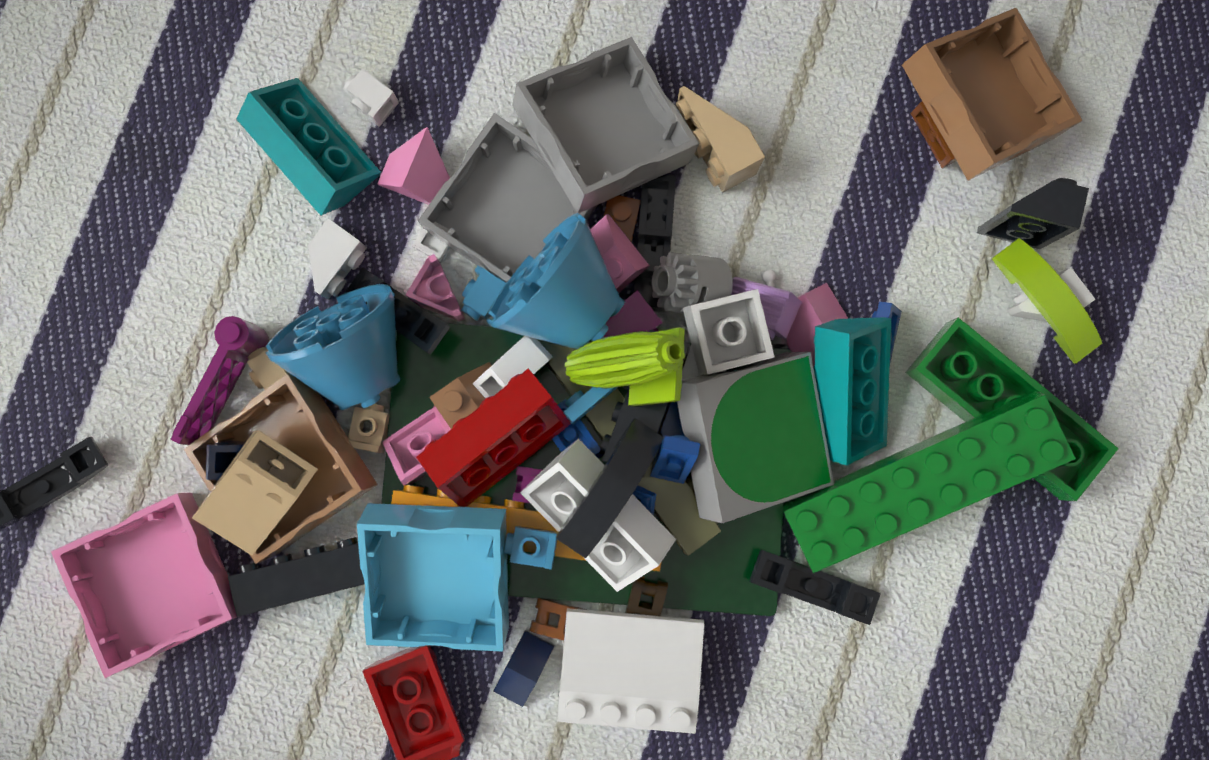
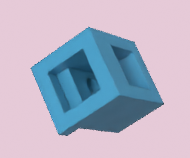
[461,265,506,321]
[504,526,558,569]

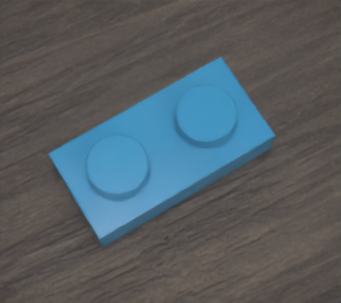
[564,387,618,425]

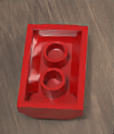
[362,645,465,760]

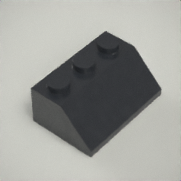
[977,178,1089,249]

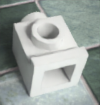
[344,68,399,127]

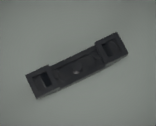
[344,267,450,355]
[555,418,664,558]
[0,436,108,530]
[749,549,881,625]

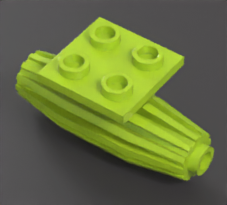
[565,327,685,406]

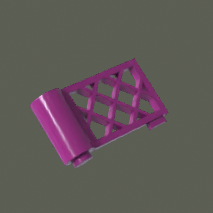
[170,316,269,445]

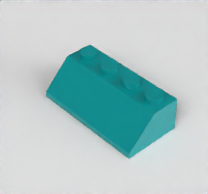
[236,78,381,216]
[814,317,891,466]

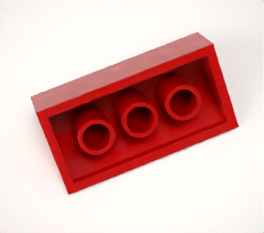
[416,368,571,507]

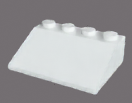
[557,608,704,734]

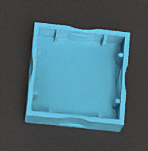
[357,503,509,652]

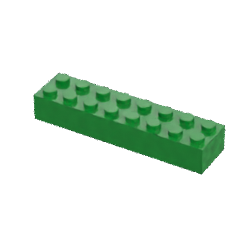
[783,391,1076,573]

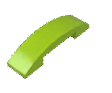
[991,238,1102,364]

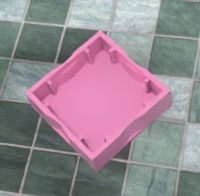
[51,493,237,678]

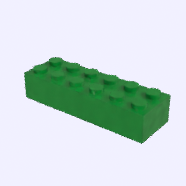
[905,317,1119,501]

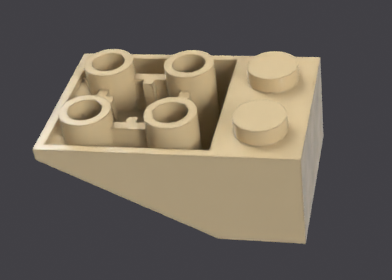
[676,86,765,193]
[192,430,318,555]

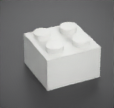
[683,289,774,375]

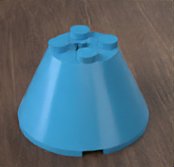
[486,213,625,349]
[265,284,400,410]

